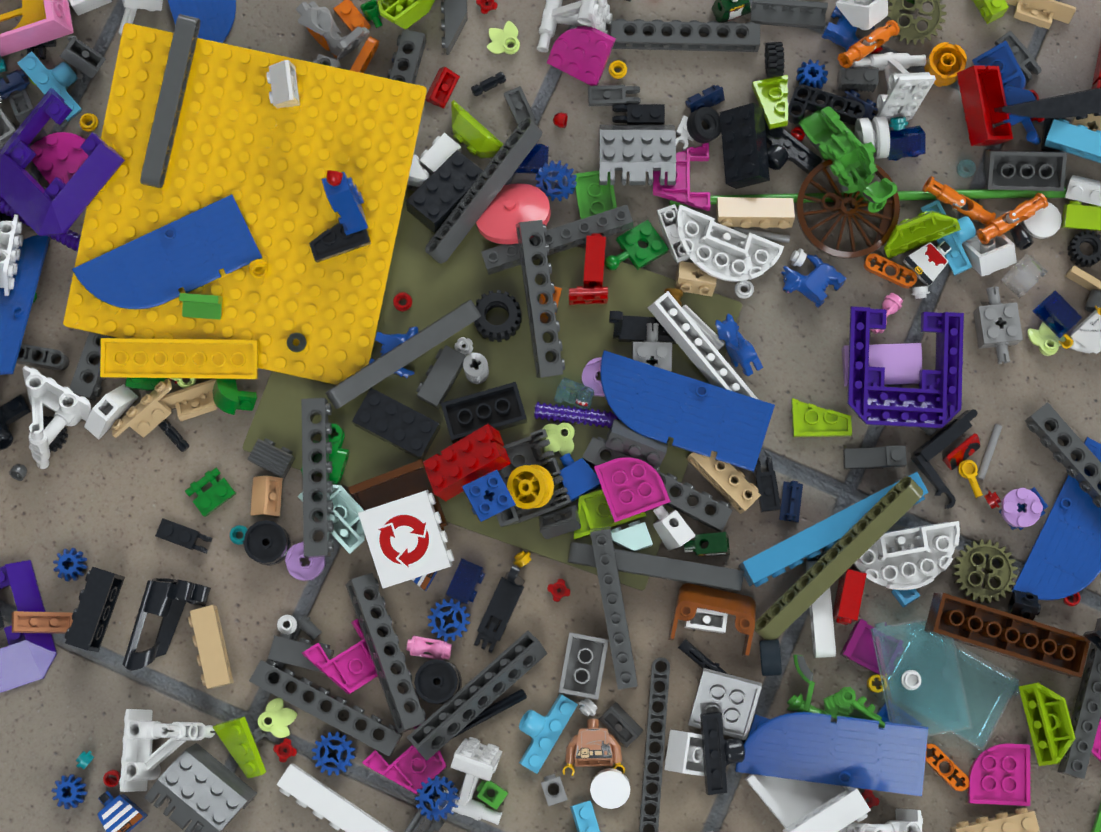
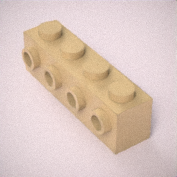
[716,197,795,229]
[686,451,761,514]
[188,605,234,689]
[950,807,1040,832]

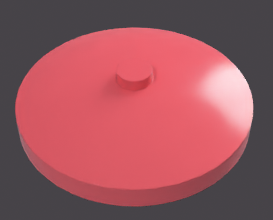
[476,183,551,244]

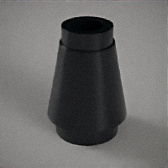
[1010,223,1034,250]

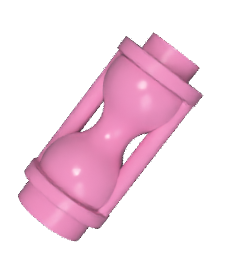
[870,293,903,334]
[406,636,452,660]

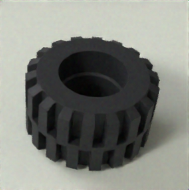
[474,290,522,342]

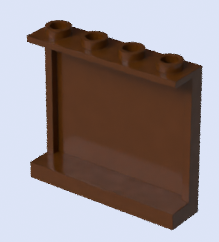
[348,459,448,531]

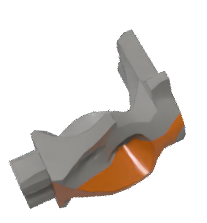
[296,1,370,60]

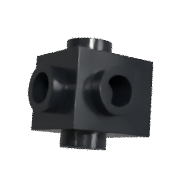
[1008,590,1041,621]

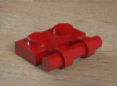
[569,285,608,305]

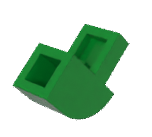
[213,379,257,415]

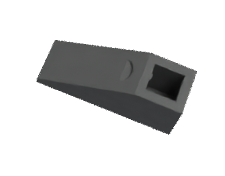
[441,0,468,55]

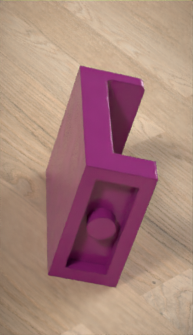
[840,619,904,677]

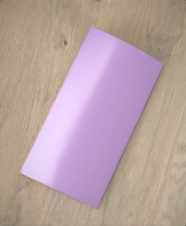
[842,343,922,386]

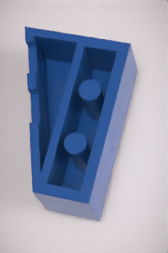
[322,172,368,235]

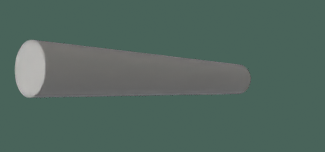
[734,227,790,243]
[976,424,1003,480]

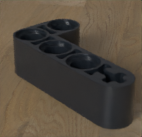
[788,85,865,125]

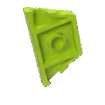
[574,489,646,540]

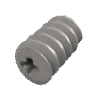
[463,353,489,384]

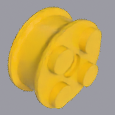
[507,465,554,509]

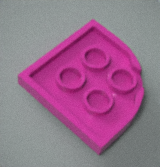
[547,26,616,86]
[30,132,89,184]
[594,457,671,522]
[968,743,1031,806]

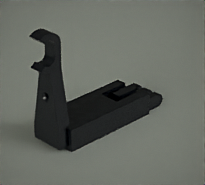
[609,311,676,344]
[911,409,978,509]
[474,565,524,653]

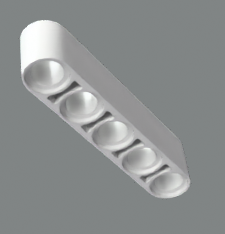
[806,560,836,658]

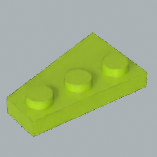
[752,75,788,129]
[791,398,852,437]
[213,716,266,779]

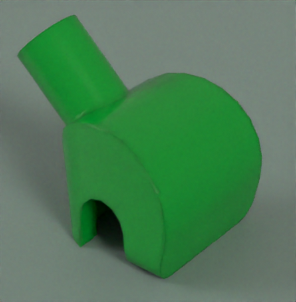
[360,0,383,29]

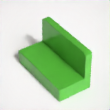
[179,293,223,320]

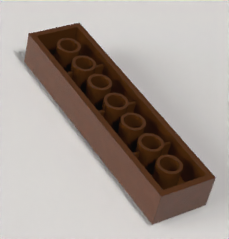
[924,593,1090,678]

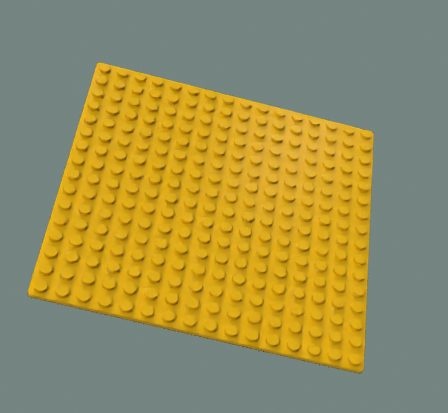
[63,23,427,385]

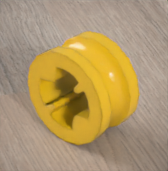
[867,675,886,693]

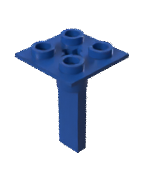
[462,470,516,522]

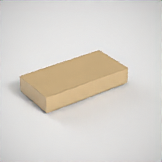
[1065,266,1101,291]

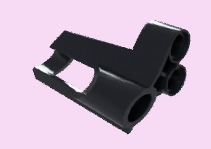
[122,578,211,671]

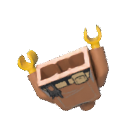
[563,719,625,776]

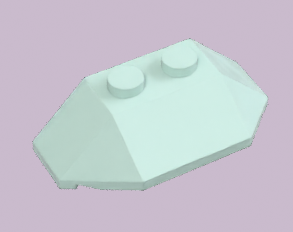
[298,485,365,554]

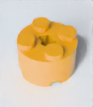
[924,42,967,87]

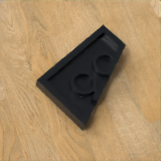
[309,222,372,263]

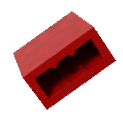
[583,233,606,288]
[832,569,867,625]

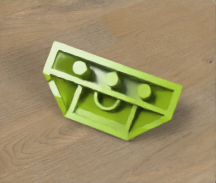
[377,0,435,30]
[451,100,503,158]
[884,210,961,259]
[1018,683,1076,766]

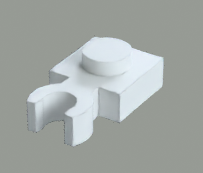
[676,116,694,151]

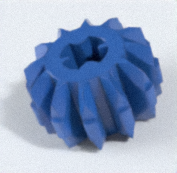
[796,59,828,89]
[53,548,88,582]
[51,774,87,809]

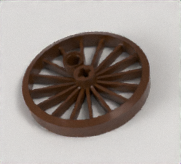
[796,159,900,259]

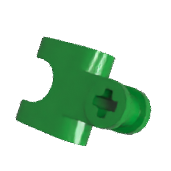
[301,423,350,485]

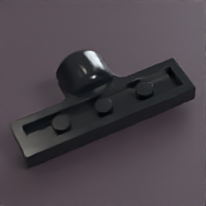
[764,118,823,174]
[0,394,31,450]
[700,712,745,795]

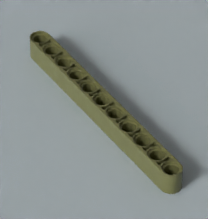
[754,476,923,640]

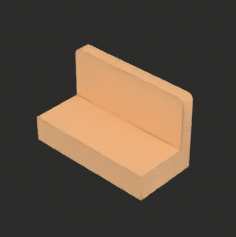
[250,475,283,517]

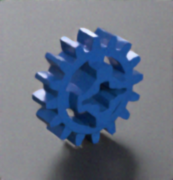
[535,160,577,202]
[428,598,471,641]
[312,732,356,776]
[415,775,460,822]

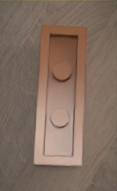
[12,611,73,634]

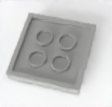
[688,668,762,740]

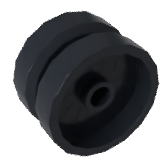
[243,520,291,566]
[414,659,462,704]

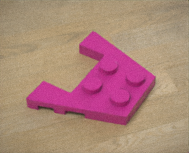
[653,143,710,211]
[302,619,378,694]
[362,719,447,795]

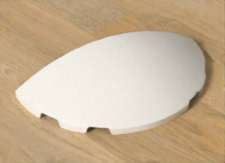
[676,205,784,282]
[854,521,960,590]

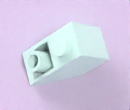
[611,520,653,552]

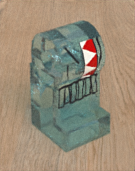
[554,377,594,409]

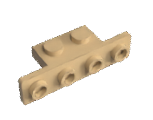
[1005,0,1076,29]
[112,378,172,438]
[160,379,217,421]

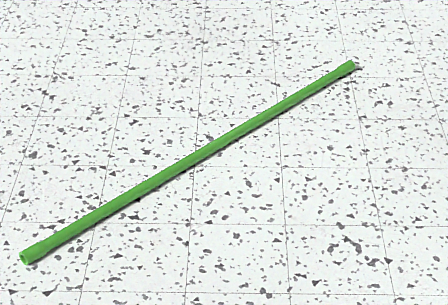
[669,187,1067,207]

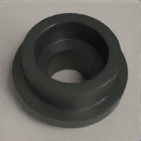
[287,333,307,352]

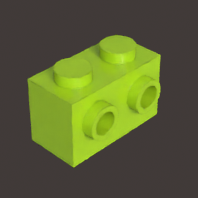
[972,0,1009,24]
[1061,201,1101,231]

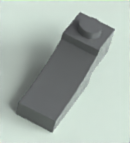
[8,89,47,144]
[843,446,907,469]

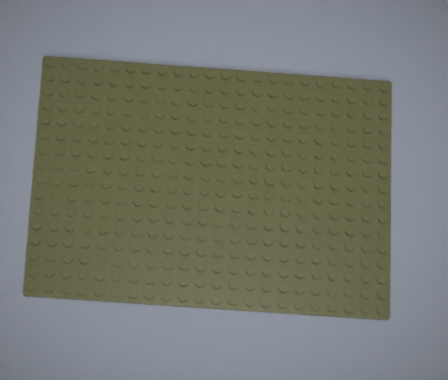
[243,189,742,591]

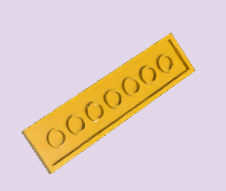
[100,338,258,379]

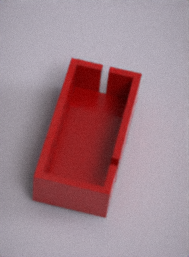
[957,65,1013,146]
[423,424,511,501]

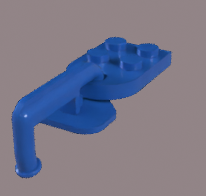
[972,41,1041,145]

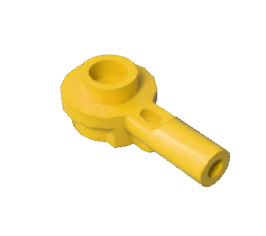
[958,460,983,498]

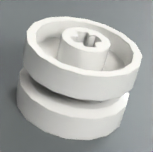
[854,116,890,159]

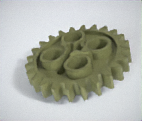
[887,0,947,46]
[952,539,1018,604]

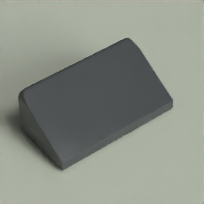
[539,505,581,539]
[599,702,643,748]

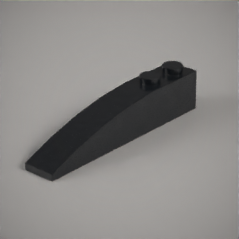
[994,87,1101,120]

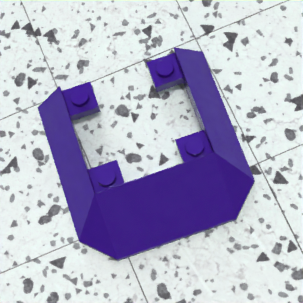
[0,88,125,236]
[847,306,964,428]
[0,560,57,693]

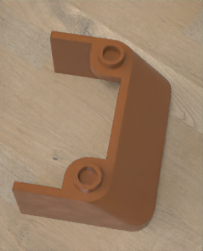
[668,583,756,657]

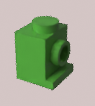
[476,780,508,810]

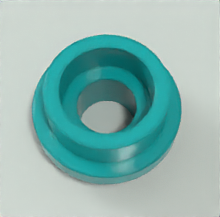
[889,116,908,130]
[230,525,248,545]
[76,750,94,770]

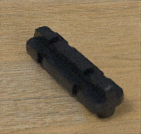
[471,72,506,97]
[158,419,189,452]

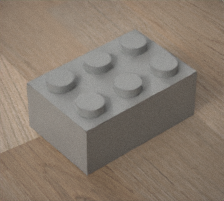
[559,632,609,700]

